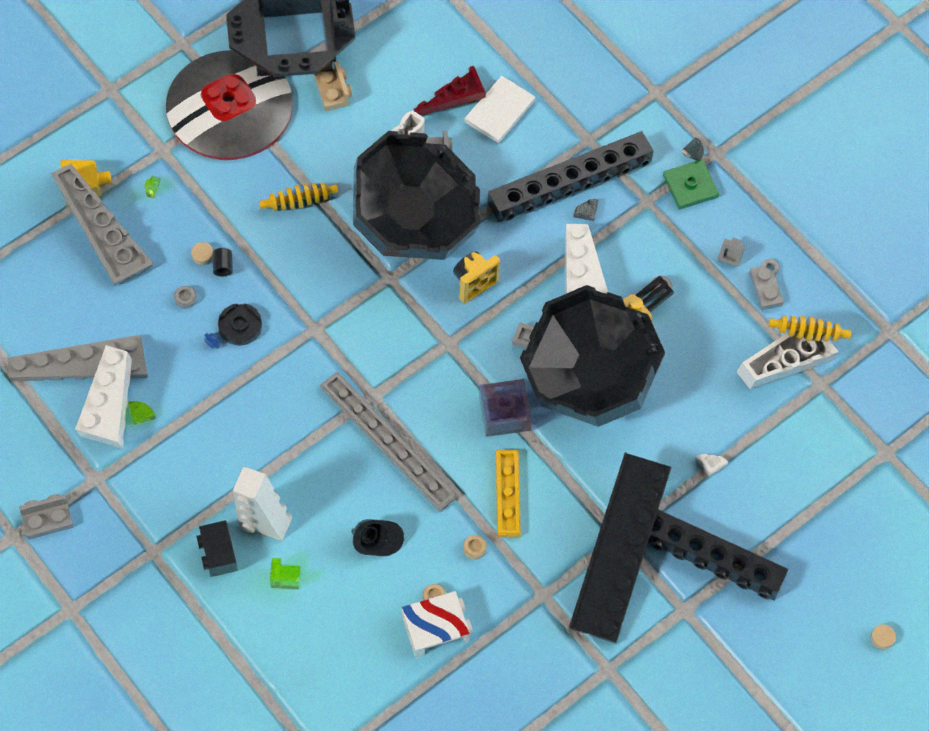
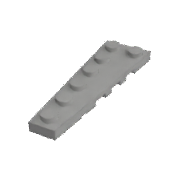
[51,164,153,286]
[7,335,148,381]

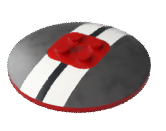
[166,50,293,160]

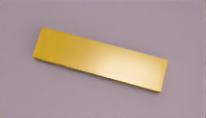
[496,450,521,538]

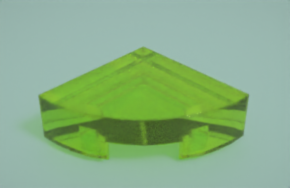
[144,176,161,198]
[128,401,156,425]

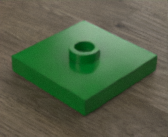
[663,159,719,210]

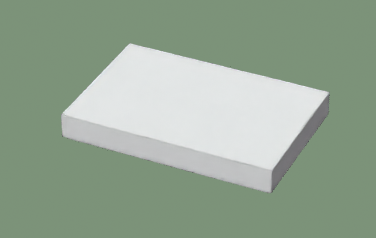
[465,76,536,144]

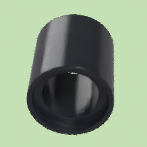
[212,248,233,277]

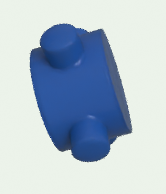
[204,333,220,349]

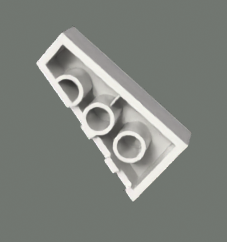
[565,224,608,294]
[737,331,838,389]
[75,345,132,449]
[233,466,292,541]

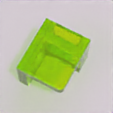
[270,558,301,589]

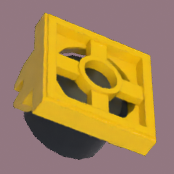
[453,251,500,303]

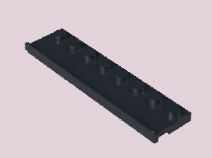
[569,452,671,644]

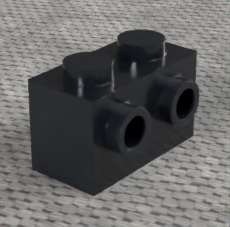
[196,520,238,577]

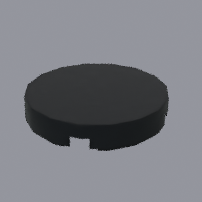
[218,303,262,346]

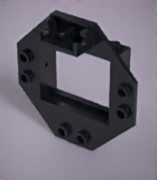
[226,0,355,77]

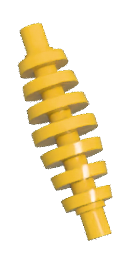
[259,182,338,211]
[768,315,851,342]

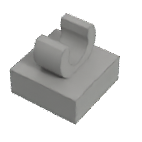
[718,237,745,267]

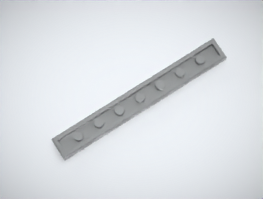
[320,372,457,512]

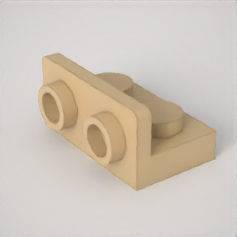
[314,61,352,112]

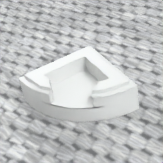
[696,454,728,477]

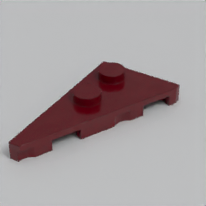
[414,65,486,116]

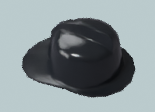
[351,519,404,556]

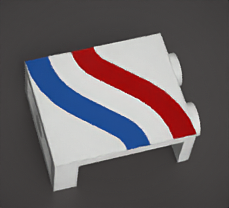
[401,591,473,658]

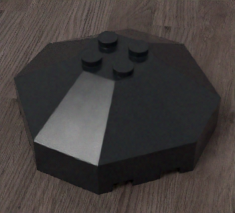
[353,131,480,260]
[520,285,665,427]

